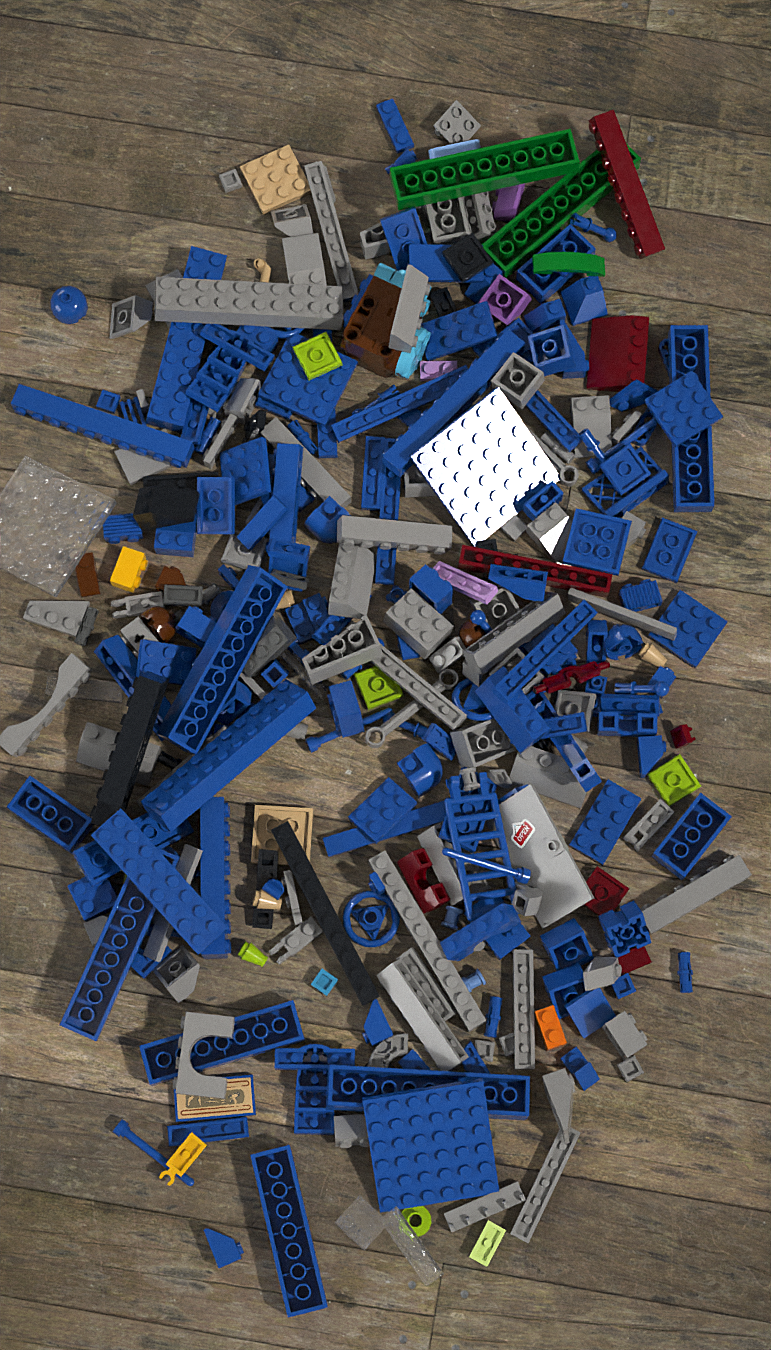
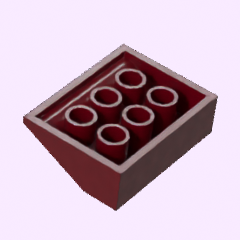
[586,315,649,392]

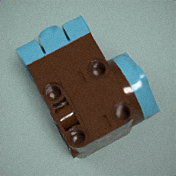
[340,263,431,379]

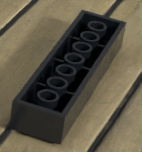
[90,671,169,826]

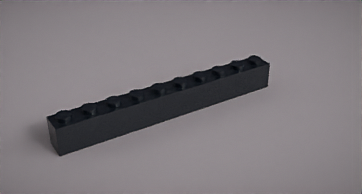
[271,821,380,1006]

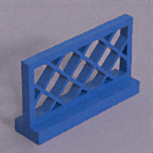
[582,446,669,518]

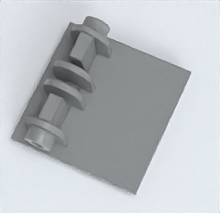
[433,100,481,144]

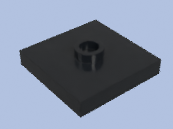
[442,233,494,284]

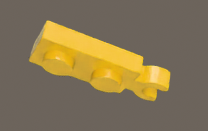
[159,1132,207,1186]

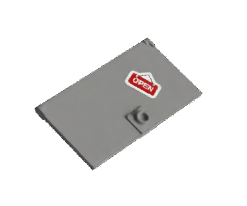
[485,783,594,929]

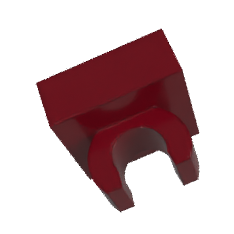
[670,724,696,749]

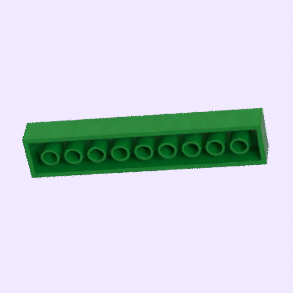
[390,129,580,211]
[482,143,641,279]

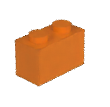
[534,1005,567,1051]

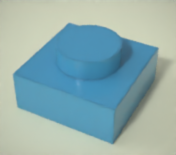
[311,969,338,996]

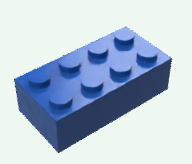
[516,224,596,304]
[7,776,95,855]
[651,793,732,880]

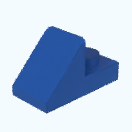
[560,1046,600,1091]

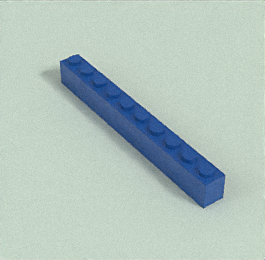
[382,329,525,478]
[11,384,195,468]

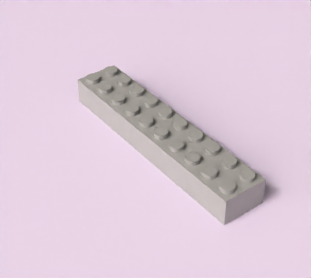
[155,277,343,330]

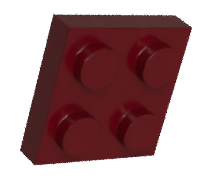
[584,866,629,916]

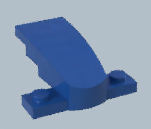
[185,324,275,412]
[274,1044,355,1135]

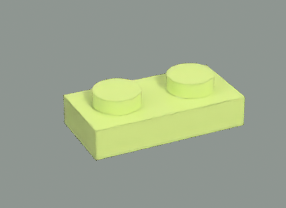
[469,1220,506,1267]

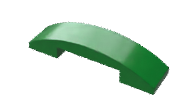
[532,252,605,277]

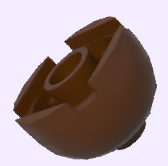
[140,606,176,643]
[459,619,486,648]

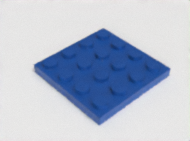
[258,333,358,427]

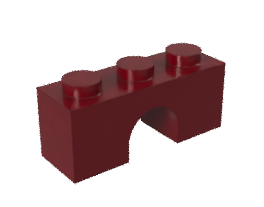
[397,848,451,914]

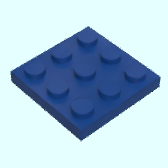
[644,371,723,448]
[220,437,271,505]
[563,508,632,576]
[648,590,728,668]

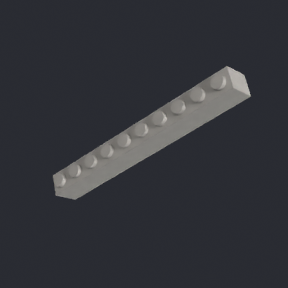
[368,850,486,1033]

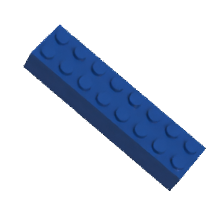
[200,797,231,959]
[91,808,228,955]
[139,1000,305,1086]
[250,1145,328,1318]

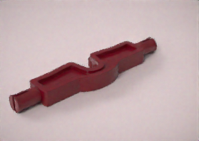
[532,660,610,694]

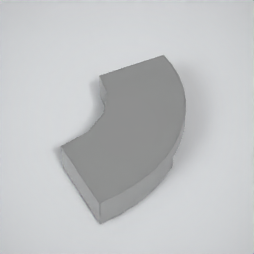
[367,1034,408,1068]

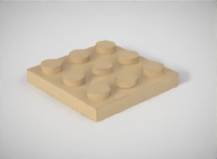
[240,145,311,215]
[251,805,314,866]

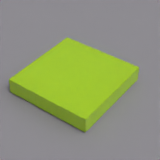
[293,332,343,381]
[354,666,404,710]
[647,754,701,807]

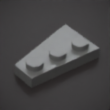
[23,601,90,637]

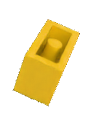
[110,546,148,593]

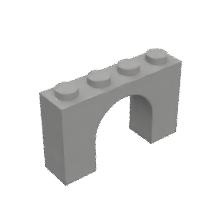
[173,1012,235,1099]

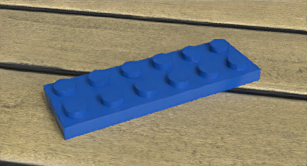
[72,813,194,887]

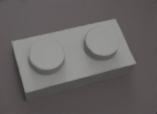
[611,410,642,446]
[428,636,466,673]

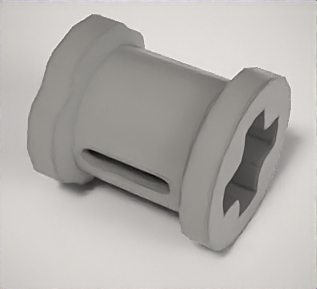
[459,767,480,791]

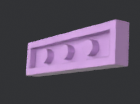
[433,561,498,604]

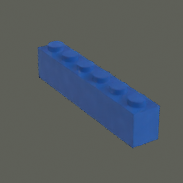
[266,443,304,553]
[94,635,171,741]

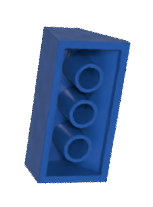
[475,666,552,754]

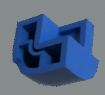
[304,496,351,544]
[397,743,443,799]

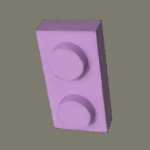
[420,361,457,381]

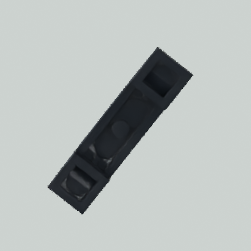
[252,849,279,929]

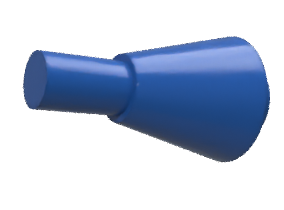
[385,148,418,175]

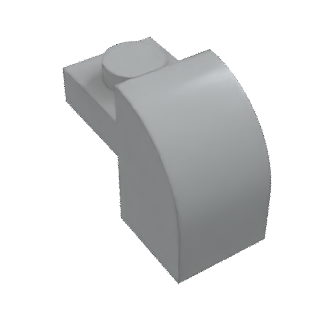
[508,880,543,916]

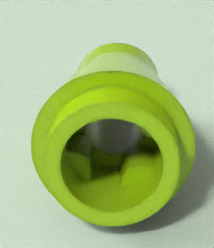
[238,941,268,967]

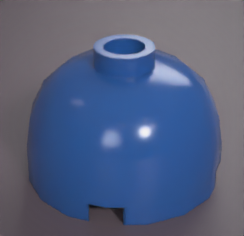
[50,286,88,324]
[605,624,643,660]

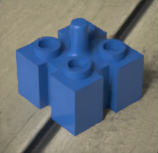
[598,901,652,957]

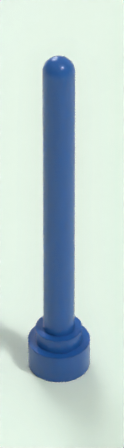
[585,417,658,474]
[305,707,393,753]
[442,848,531,884]
[113,1119,194,1186]

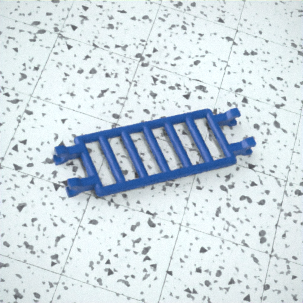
[444,772,519,941]

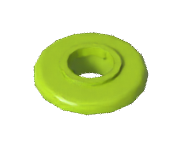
[399,1206,431,1237]

